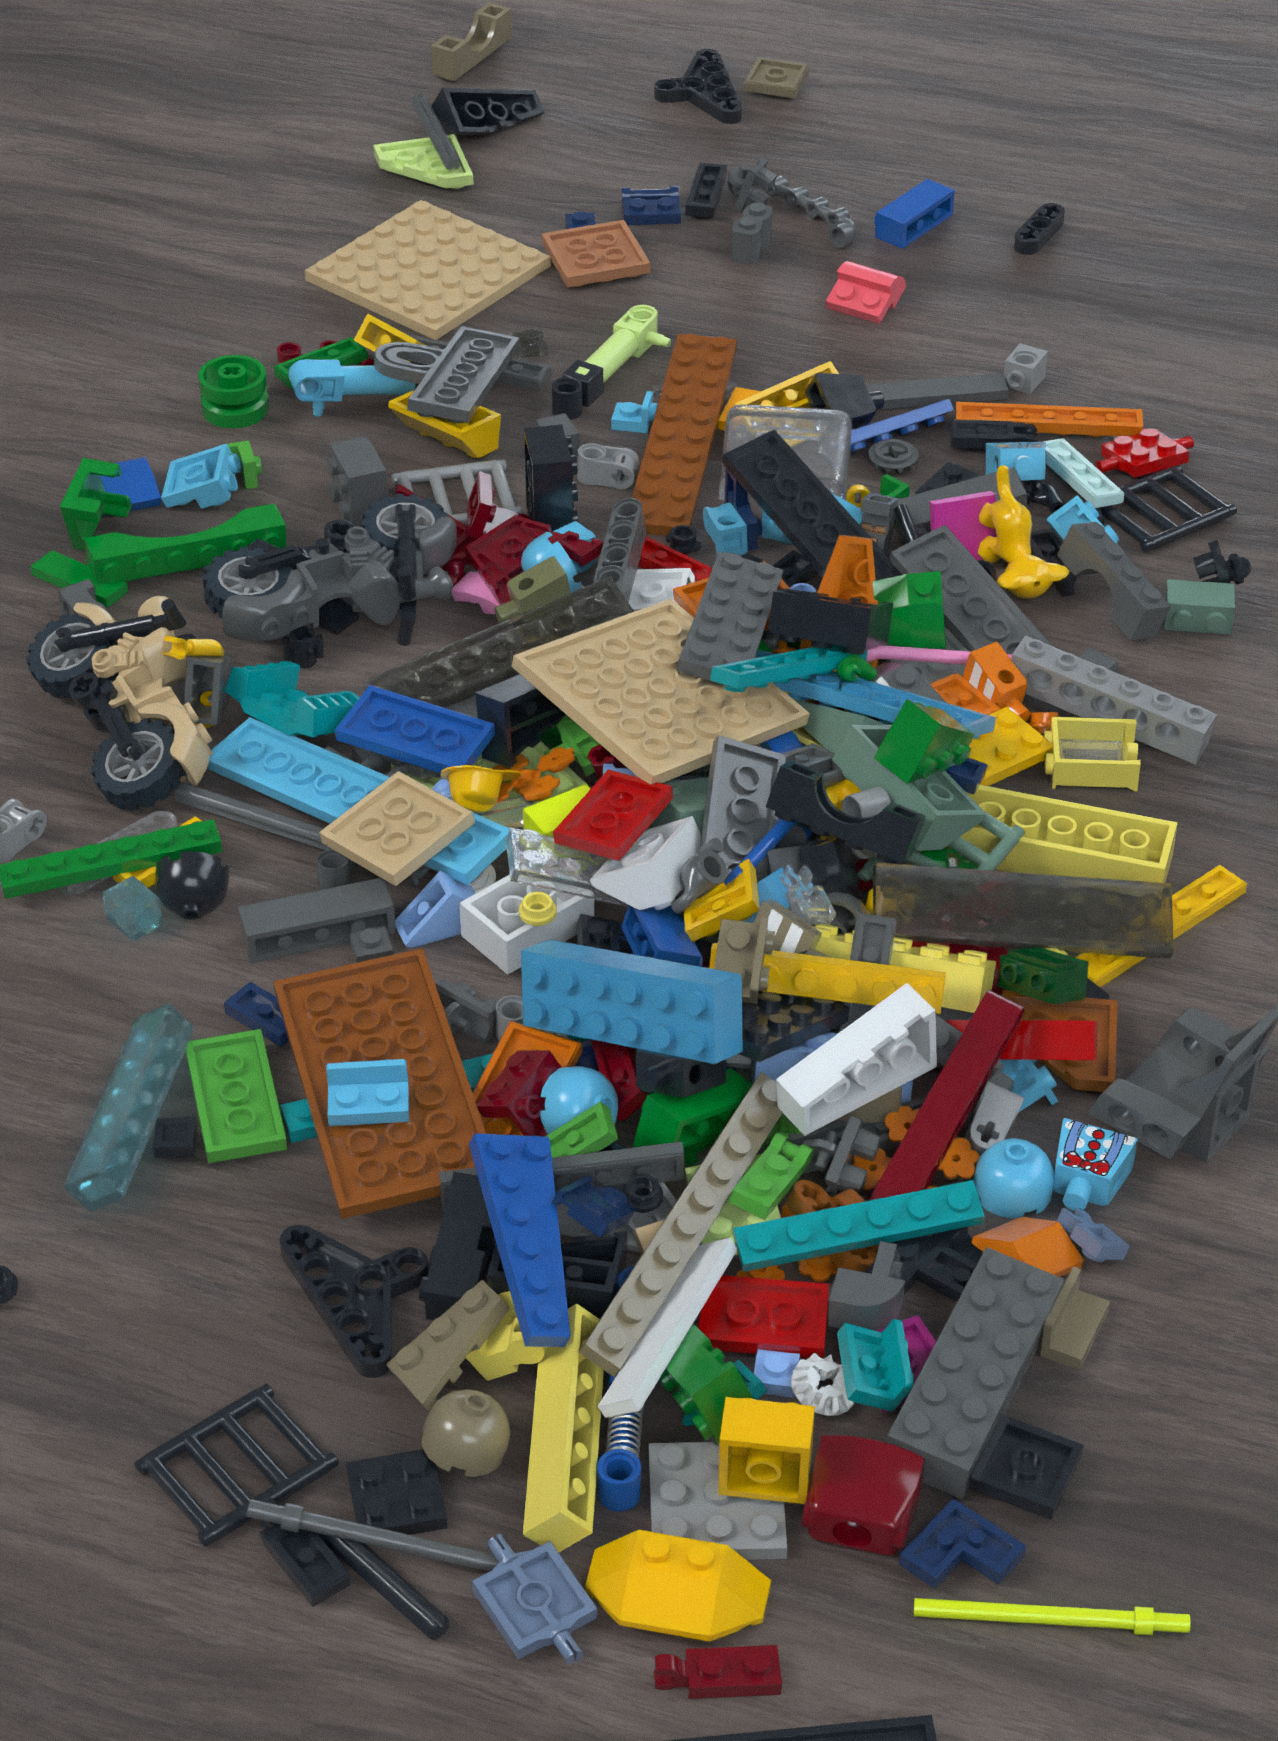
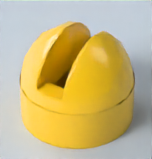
[846,484,870,509]

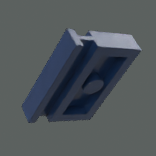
[552,1176,636,1238]

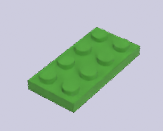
[184,1029,287,1164]

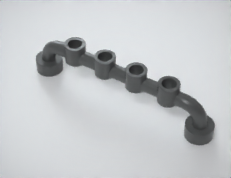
[727,176,857,248]

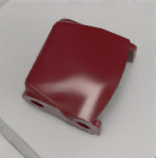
[802,1435,925,1556]

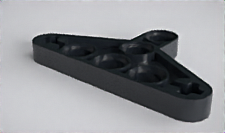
[654,49,742,124]
[279,1225,428,1378]

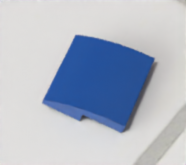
[101,457,161,517]

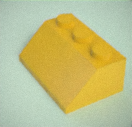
[388,390,501,458]

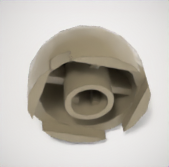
[421,1389,510,1477]

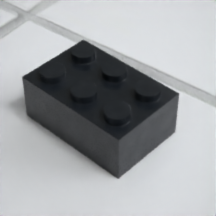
[524,424,578,531]

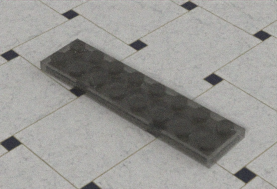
[362,577,635,708]
[873,863,1174,959]

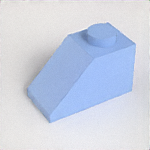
[395,870,476,948]

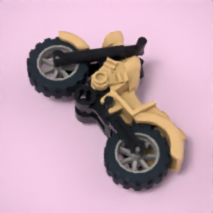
[26,596,213,810]

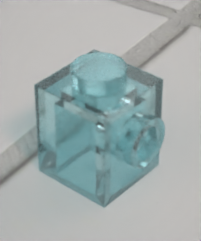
[103,876,163,942]

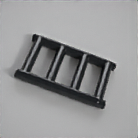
[1099,465,1237,552]
[134,1383,339,1547]

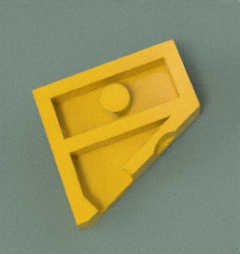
[684,859,760,942]

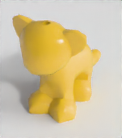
[977,465,1070,599]

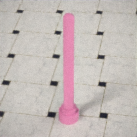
[866,645,1012,665]

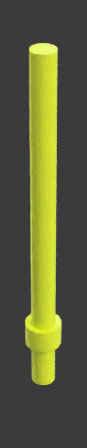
[914,1598,1191,1635]

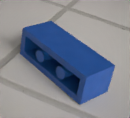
[874,179,955,249]
[621,905,703,967]

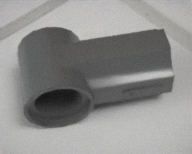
[316,846,356,890]

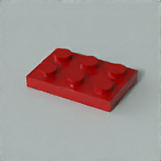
[553,769,673,861]
[698,1275,829,1358]

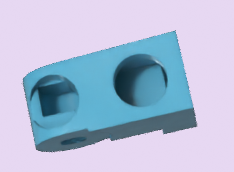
[703,503,748,555]

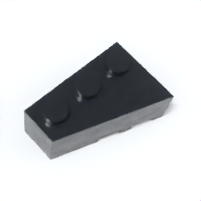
[768,589,894,654]
[475,674,566,769]
[419,1172,497,1320]
[487,1231,627,1319]

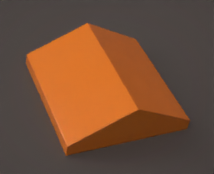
[971,1217,1084,1277]

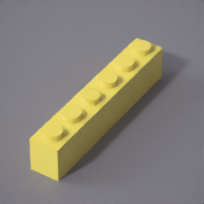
[523,1304,604,1553]

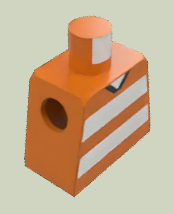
[963,641,1031,722]

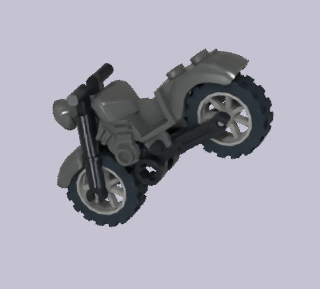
[203,494,457,646]

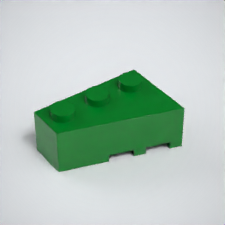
[874,699,975,784]
[632,1068,752,1183]

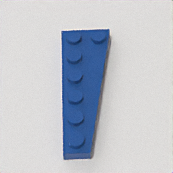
[469,1133,571,1347]

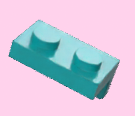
[837,1319,914,1412]

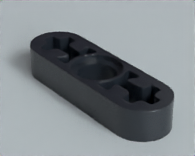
[1014,203,1065,255]

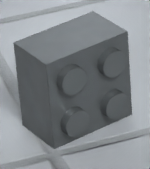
[326,436,388,527]

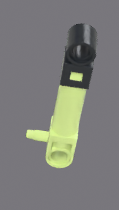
[552,305,671,420]

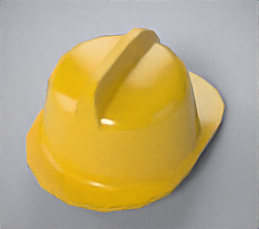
[441,765,521,812]

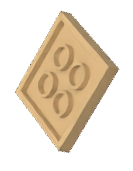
[319,771,475,886]

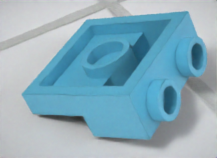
[161,444,242,509]

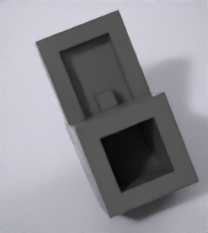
[828,1241,905,1331]

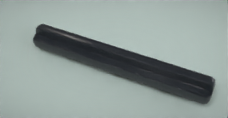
[318,1516,449,1640]

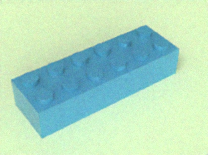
[521,940,743,1064]

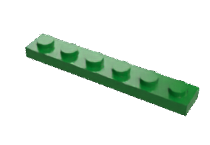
[0,819,223,899]

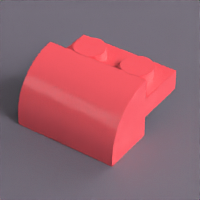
[826,261,906,324]

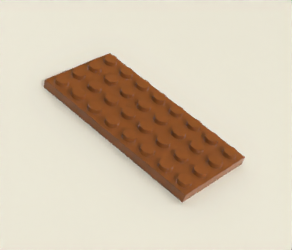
[273,948,486,1219]

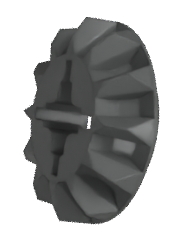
[868,439,919,474]

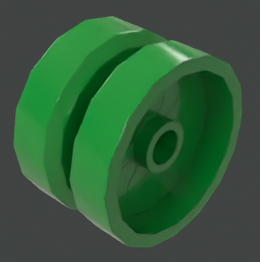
[198,355,269,429]

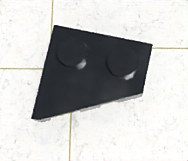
[916,1227,983,1302]

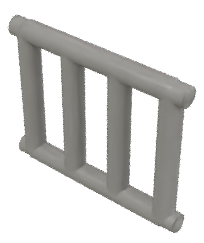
[391,459,523,526]

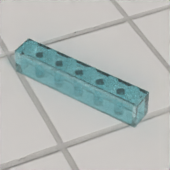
[63,1003,194,1212]

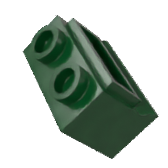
[998,945,1089,1005]

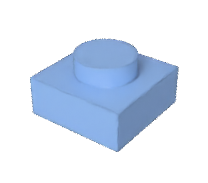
[754,1349,800,1398]

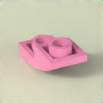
[451,572,499,614]

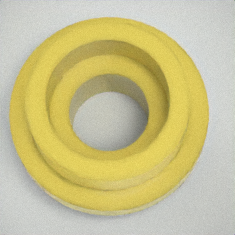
[519,892,557,926]

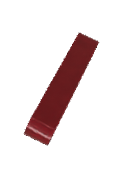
[869,990,1025,1201]

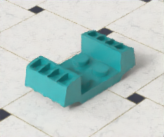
[225,661,360,737]

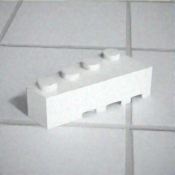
[776,983,937,1136]

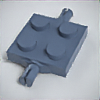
[472,1534,597,1664]

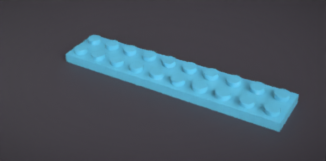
[207,717,515,885]

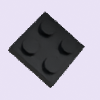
[969,1414,1084,1520]
[346,1449,448,1535]

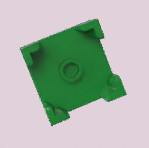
[59,458,132,550]

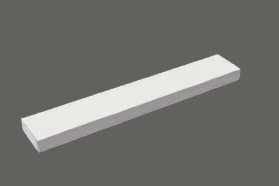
[598,1238,737,1418]

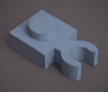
[1057,1208,1130,1262]

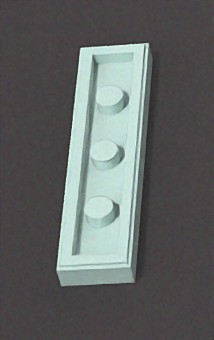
[1044,438,1124,508]

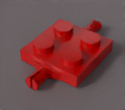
[1096,428,1194,477]

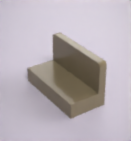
[1040,1267,1110,1371]

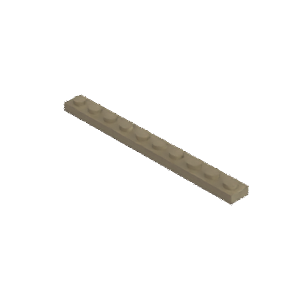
[579,1072,783,1377]

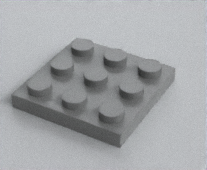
[649,1442,787,1560]

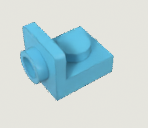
[611,391,658,434]

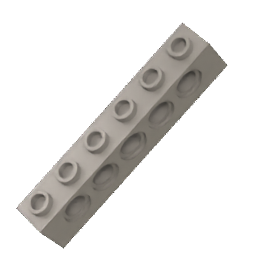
[1011,635,1217,765]

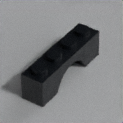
[766,760,926,865]

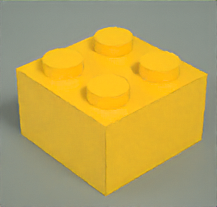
[718,1397,815,1504]

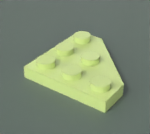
[373,134,473,189]

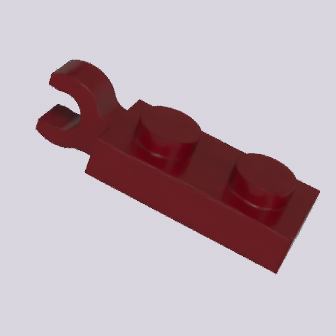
[654,1645,782,1699]

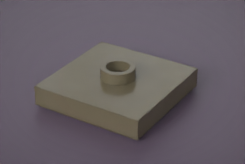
[743,57,809,99]

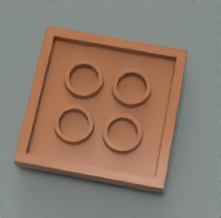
[542,220,651,288]

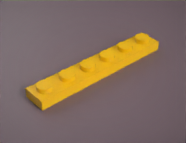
[709,943,946,1014]

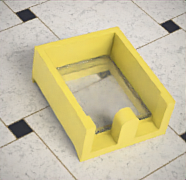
[1043,717,1141,792]

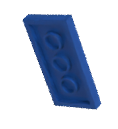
[335,685,495,773]

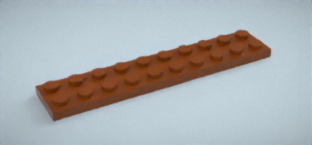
[632,334,737,536]

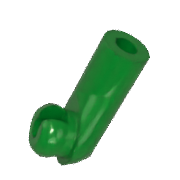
[837,654,877,682]

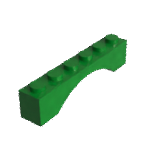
[84,503,287,584]

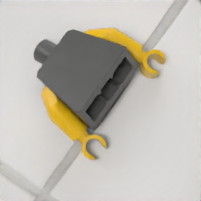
[162,635,233,728]

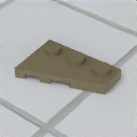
[386,1280,509,1413]

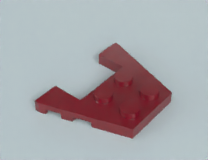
[466,515,604,605]

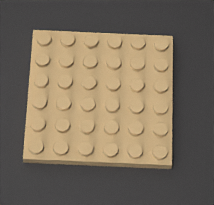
[305,200,551,340]
[511,599,810,785]

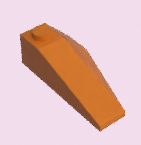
[800,535,878,667]

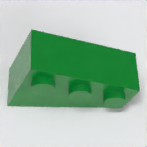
[659,1323,754,1445]

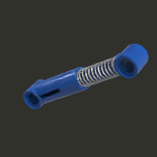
[597,1265,649,1512]

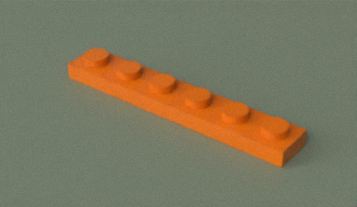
[955,402,1143,437]

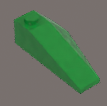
[873,571,946,650]

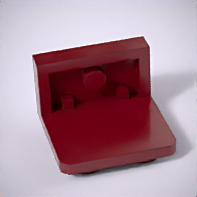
[477,1050,562,1137]

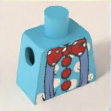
[1053,1118,1138,1211]

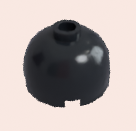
[155,852,229,920]

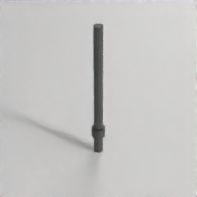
[246,1499,499,1572]

